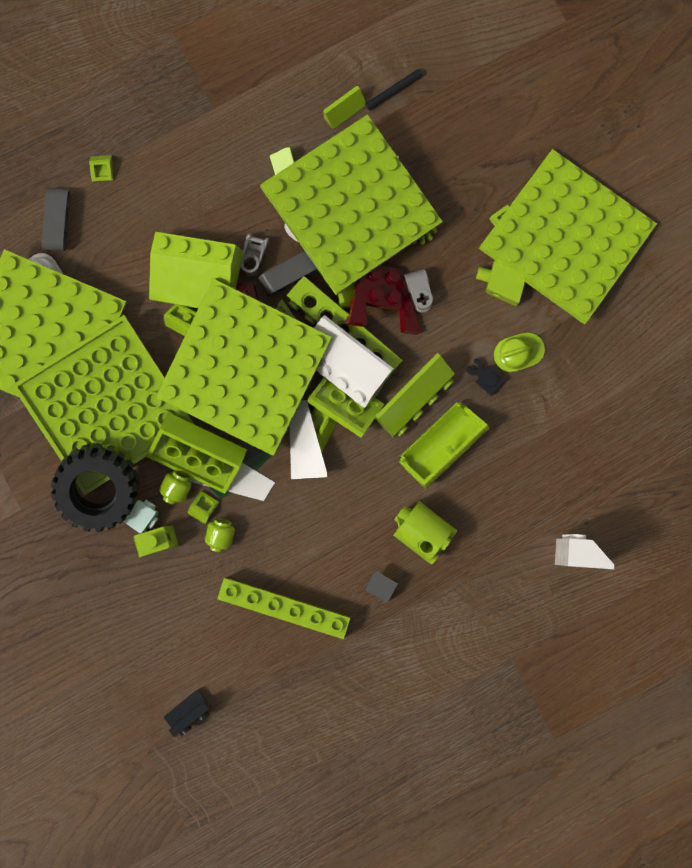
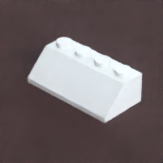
[314,315,393,408]
[555,534,614,569]

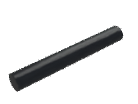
[365,69,422,111]

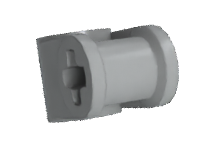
[241,233,269,277]
[403,269,433,313]

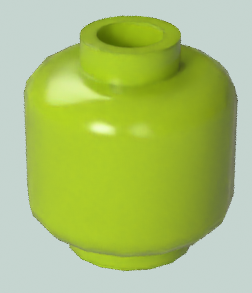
[159,471,191,504]
[205,518,235,552]

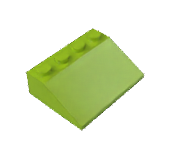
[149,232,244,308]

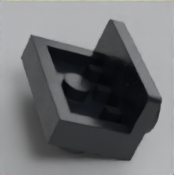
[164,690,211,737]

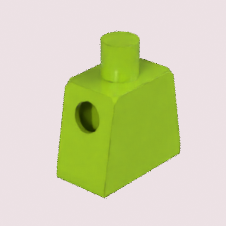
[476,260,525,306]
[133,525,179,558]

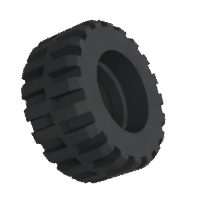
[51,443,140,532]

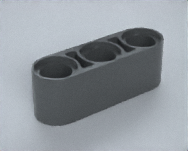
[42,188,71,251]
[258,251,319,297]

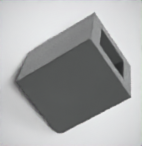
[364,571,398,603]

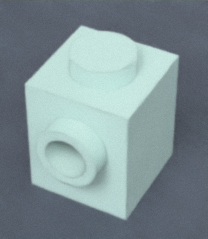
[123,499,158,534]

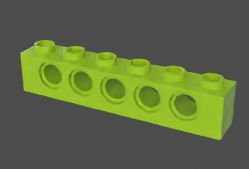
[287,276,403,381]
[217,577,350,639]

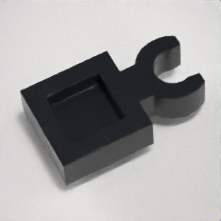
[466,358,506,396]

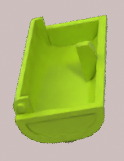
[399,402,490,489]

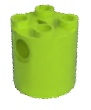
[393,501,457,565]

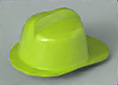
[494,333,545,372]

